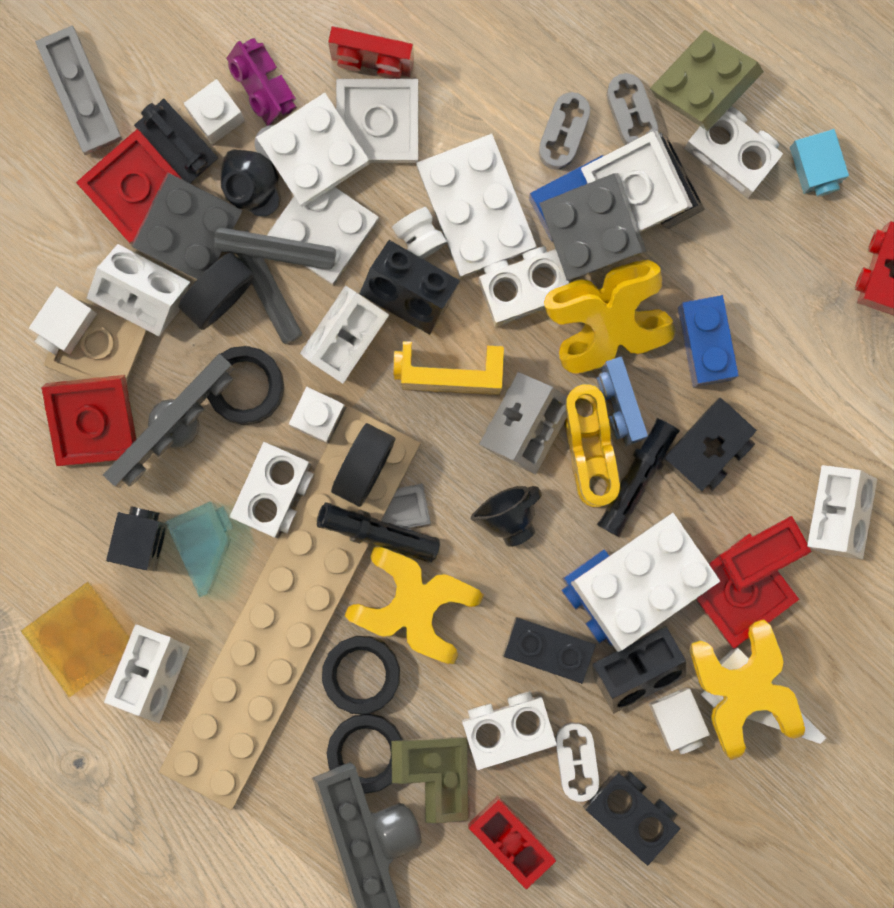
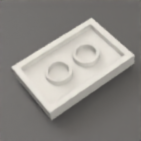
[416,134,537,278]
[571,513,720,652]

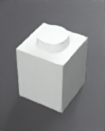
[184,79,245,145]
[29,286,97,355]
[289,387,346,444]
[648,687,710,754]

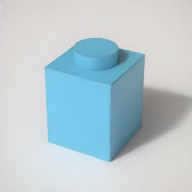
[790,129,849,197]

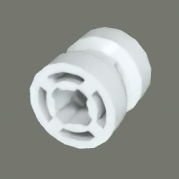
[392,207,448,259]

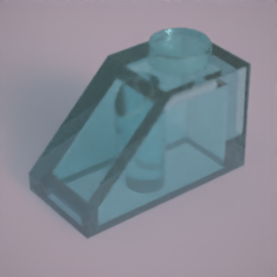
[166,501,234,597]

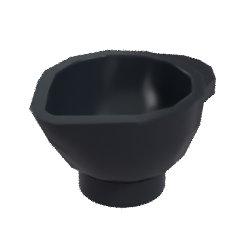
[220,149,281,216]
[470,486,542,547]

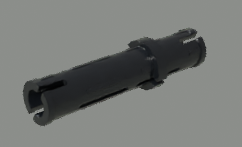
[597,418,680,538]
[317,502,440,563]

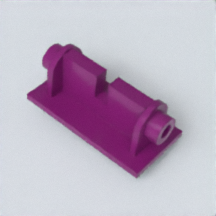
[226,38,297,126]

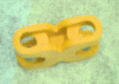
[544,260,676,374]
[564,384,620,507]
[344,547,484,664]
[690,620,805,760]

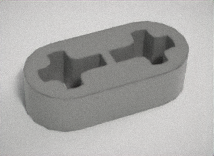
[606,73,658,145]
[539,92,590,170]

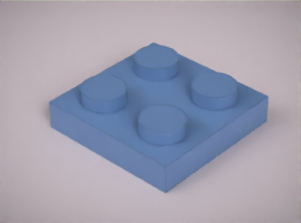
[596,356,648,446]

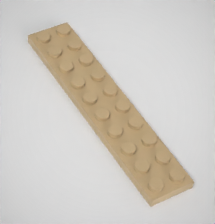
[158,406,421,810]

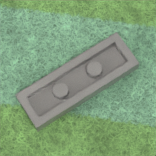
[35,25,123,155]

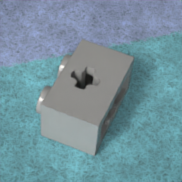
[479,372,567,475]

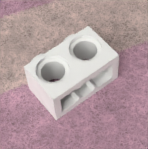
[684,106,783,198]
[86,244,190,336]
[479,246,569,327]
[300,285,389,383]
[230,442,314,538]
[807,465,877,560]
[104,624,190,723]
[462,691,557,770]

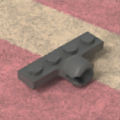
[103,353,235,488]
[312,762,422,908]

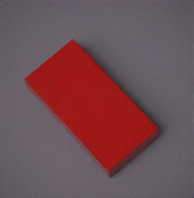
[718,516,812,592]

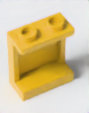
[393,342,504,395]

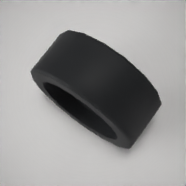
[178,252,255,330]
[207,346,284,425]
[331,423,396,507]
[322,636,400,714]
[326,714,403,794]

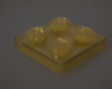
[21,582,130,698]

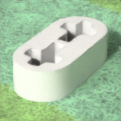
[556,722,599,802]

